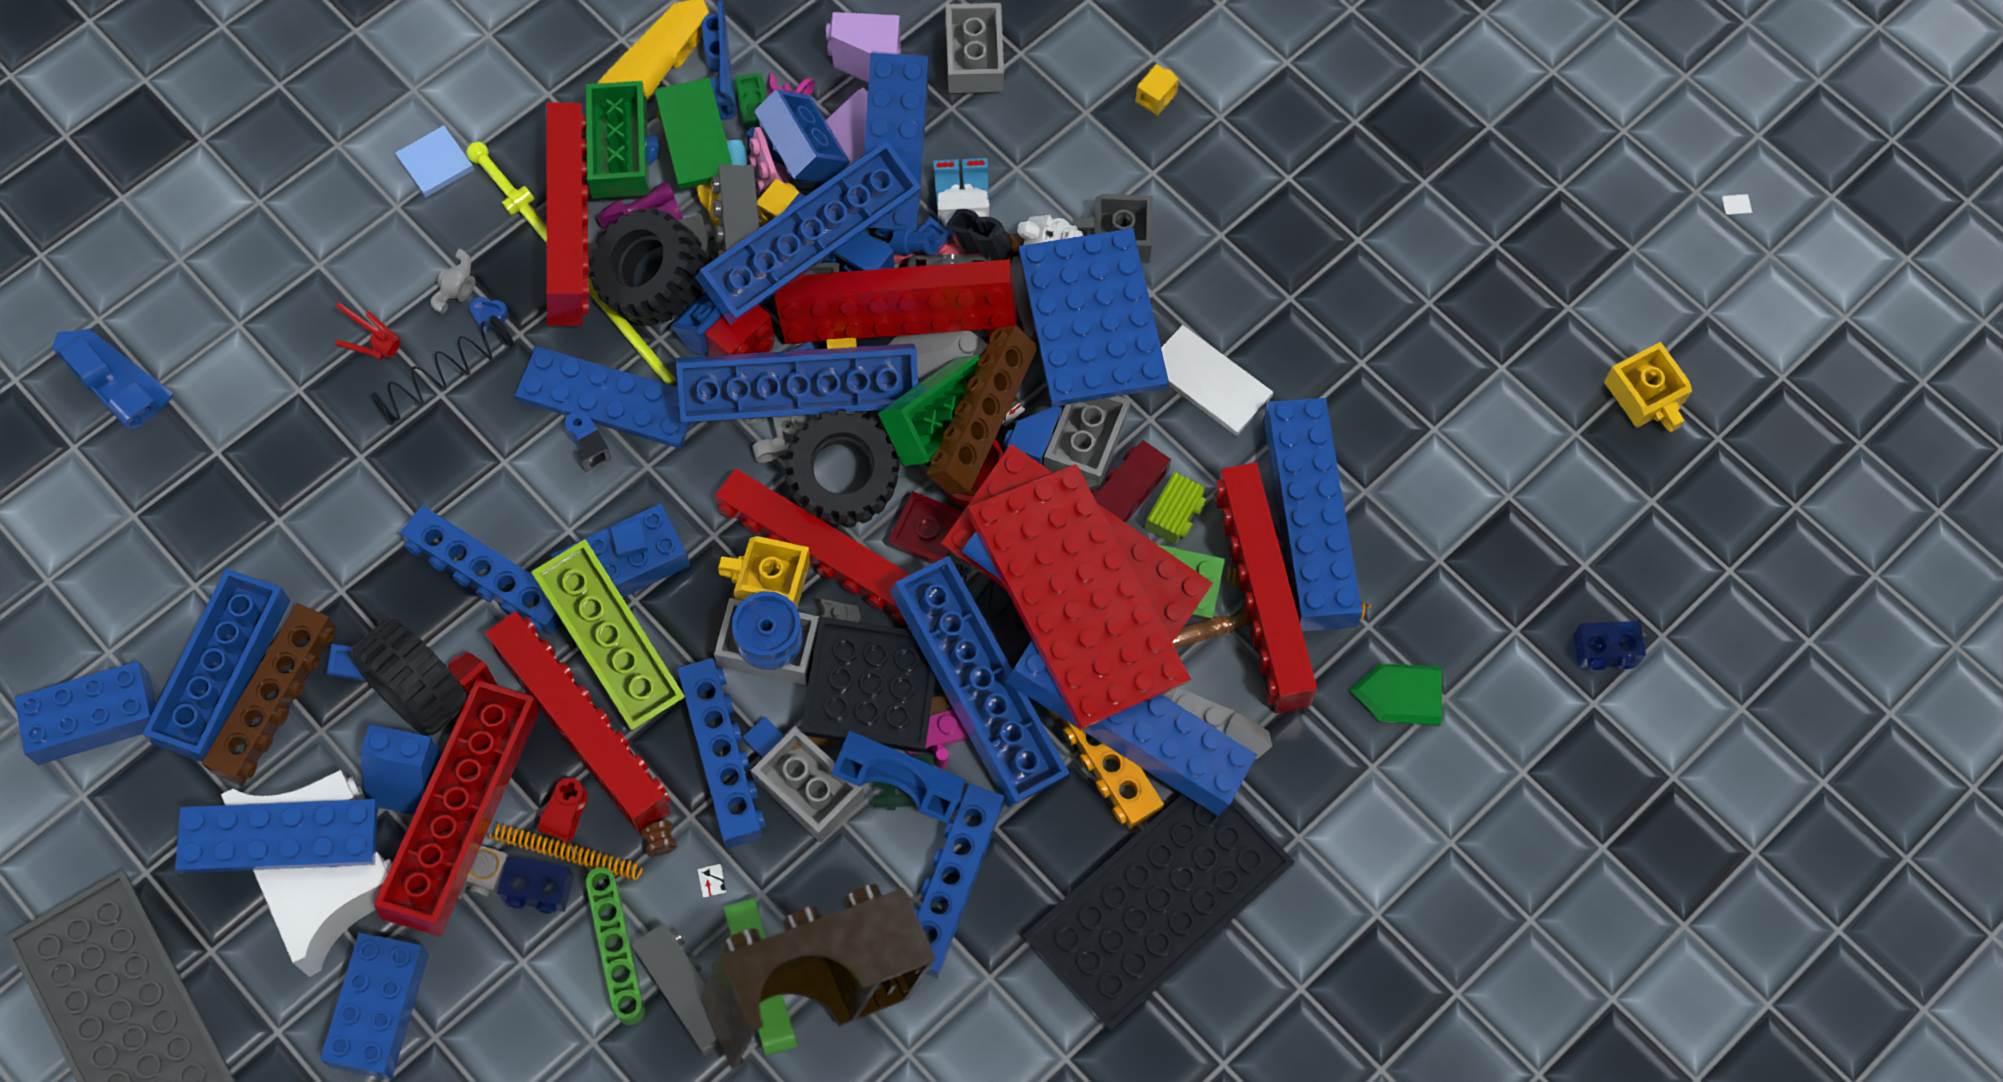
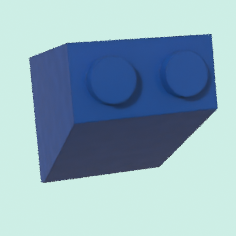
[360,724,442,815]

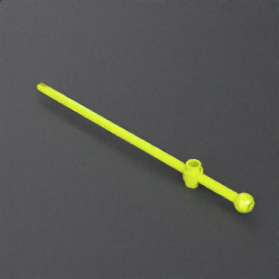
[466,142,675,385]

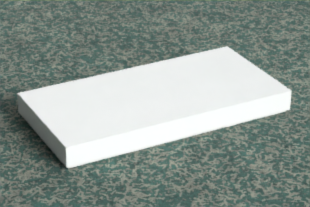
[1161,325,1274,436]

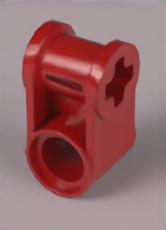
[538,777,588,842]

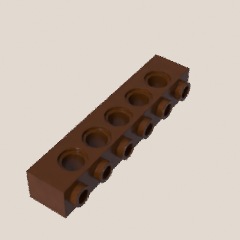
[926,325,1038,495]
[201,603,336,787]

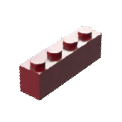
[1092,440,1171,523]

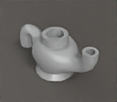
[431,249,475,314]

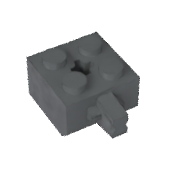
[1072,194,1153,263]

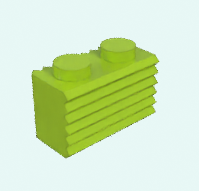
[1145,472,1207,545]

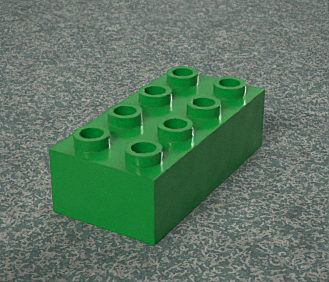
[586,80,650,199]
[878,354,980,466]

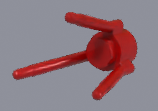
[335,302,401,360]

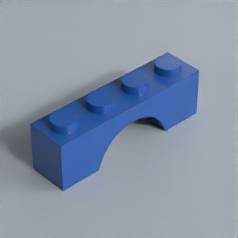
[831,731,965,823]

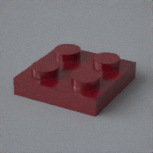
[888,491,963,564]

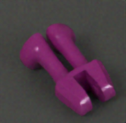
[597,180,683,235]

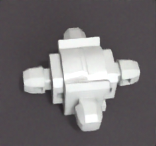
[1017,215,1083,245]

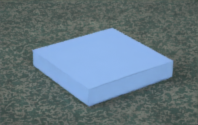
[395,126,474,198]

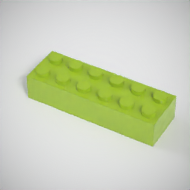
[532,539,685,731]

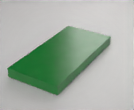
[654,77,733,190]

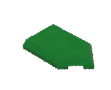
[1349,663,1442,726]

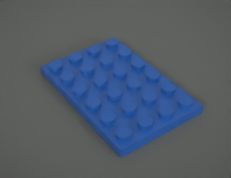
[1018,228,1169,407]

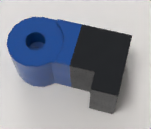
[565,411,612,473]

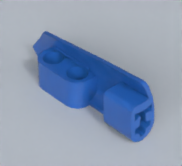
[702,0,737,120]
[52,329,173,430]

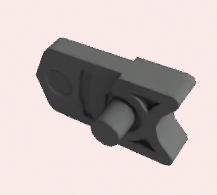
[818,599,861,622]

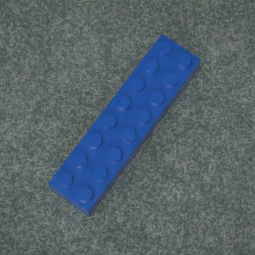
[695,140,922,325]
[676,344,918,423]
[1263,398,1362,631]
[889,556,1070,809]
[1006,640,1257,816]

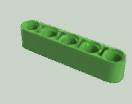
[586,867,645,1025]
[724,897,798,1056]

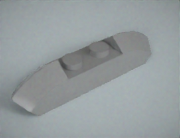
[1162,687,1272,759]

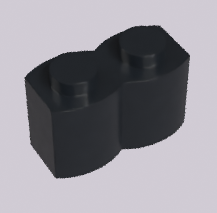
[946,209,1012,261]

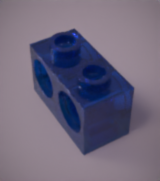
[1573,621,1646,671]
[498,857,574,914]

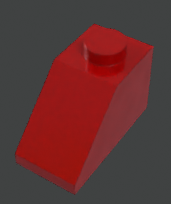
[448,651,498,698]

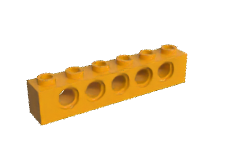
[1048,709,1164,829]

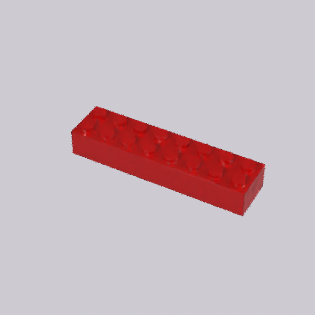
[547,102,589,326]
[775,259,1017,344]
[1214,462,1317,714]
[485,611,671,836]
[374,680,539,937]

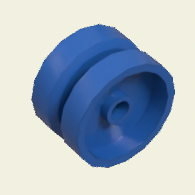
[732,592,803,670]

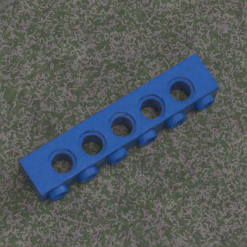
[400,505,562,636]
[677,658,766,849]
[914,783,1005,978]

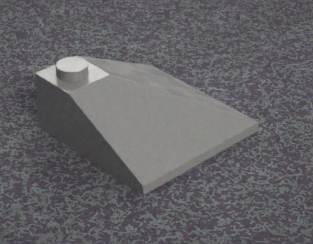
[888,331,988,384]

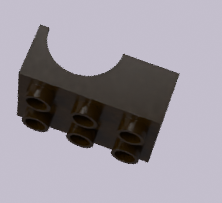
[702,884,936,1069]

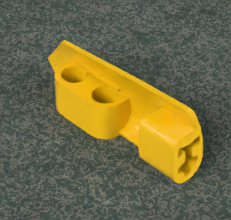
[598,0,709,101]

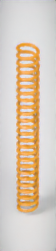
[488,823,643,881]

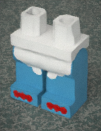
[933,158,989,231]

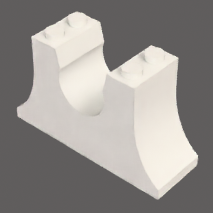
[221,770,392,977]

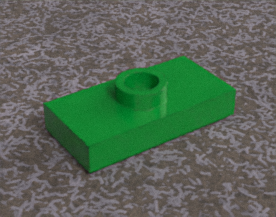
[734,72,766,129]

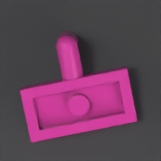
[907,709,967,769]

